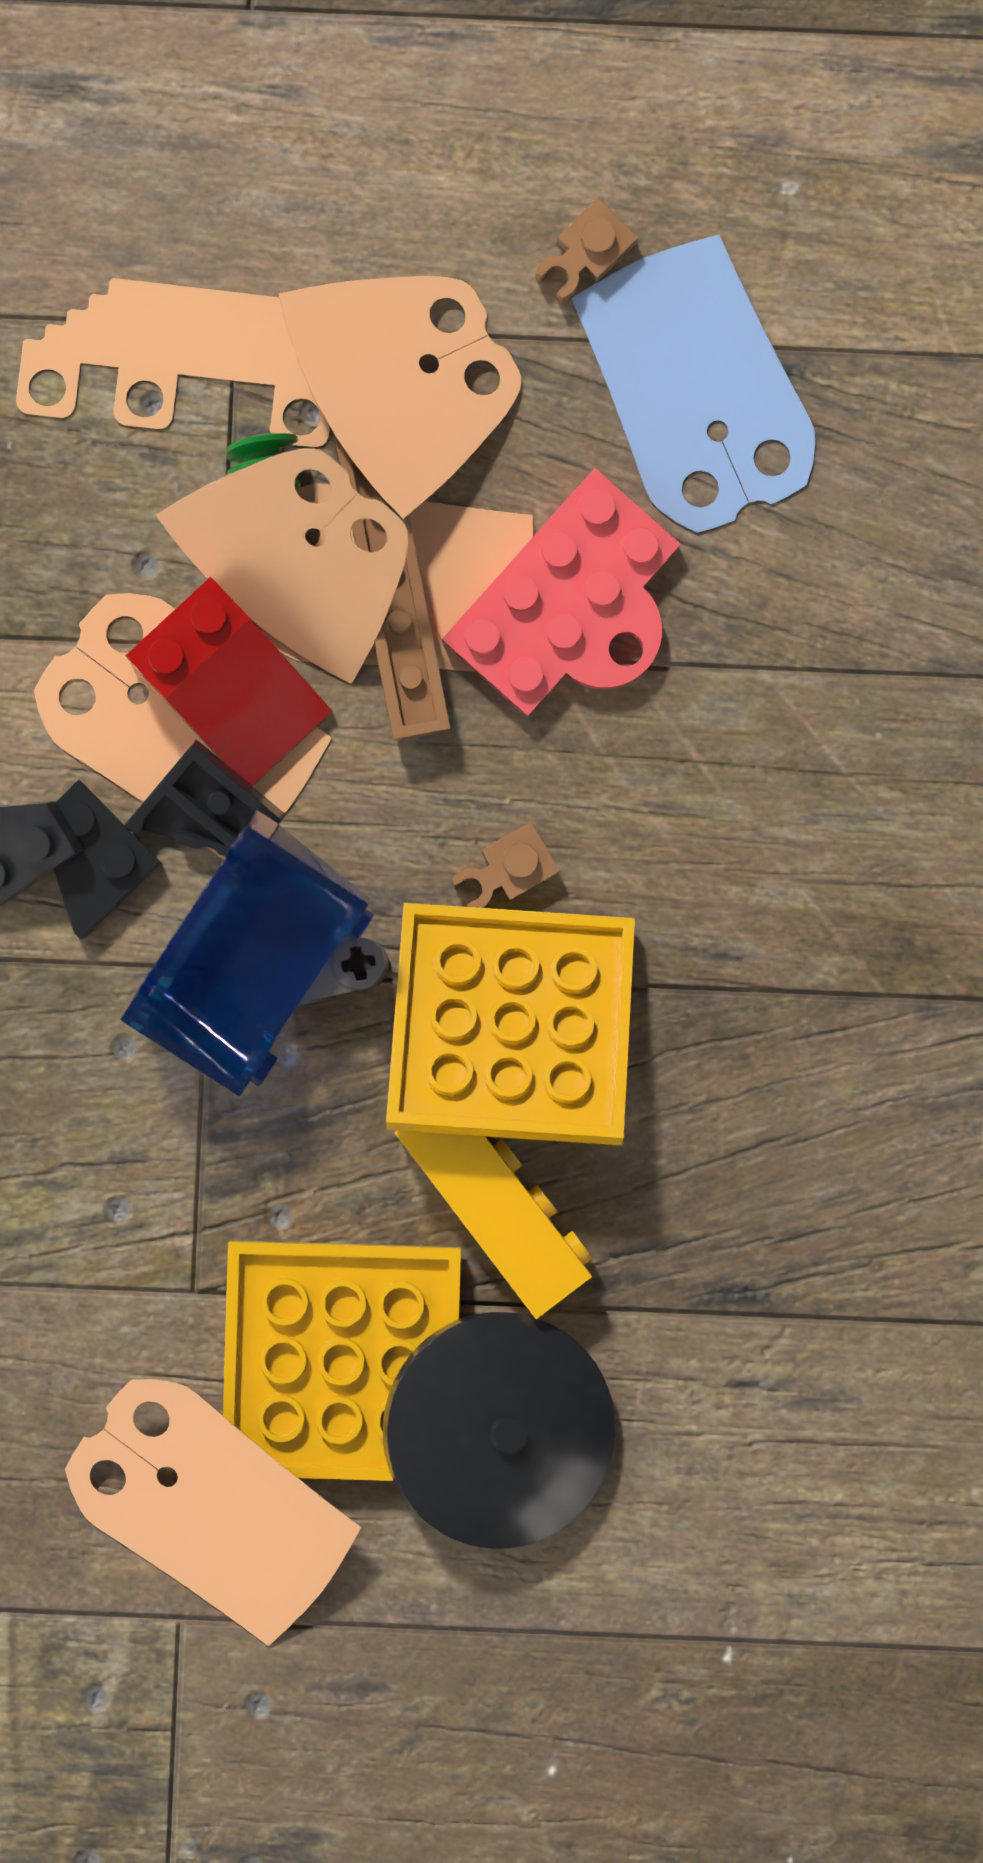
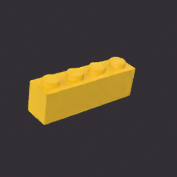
[394,1130,593,1319]

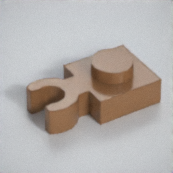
[535,197,638,303]
[451,822,560,908]

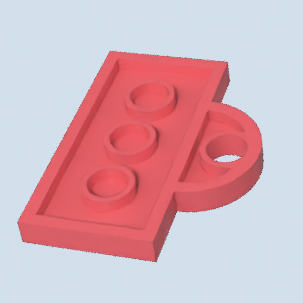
[442,468,681,718]

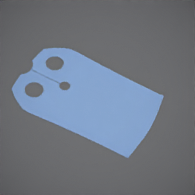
[571,235,816,533]

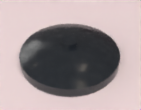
[383,1312,615,1549]

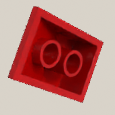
[125,576,333,786]

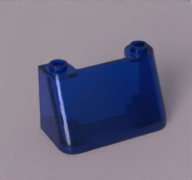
[120,810,374,1097]

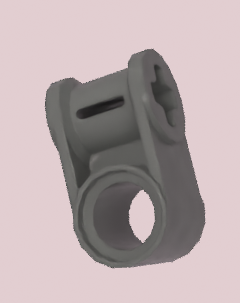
[273,938,389,1009]

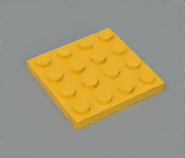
[386,903,635,1146]
[223,1241,461,1481]

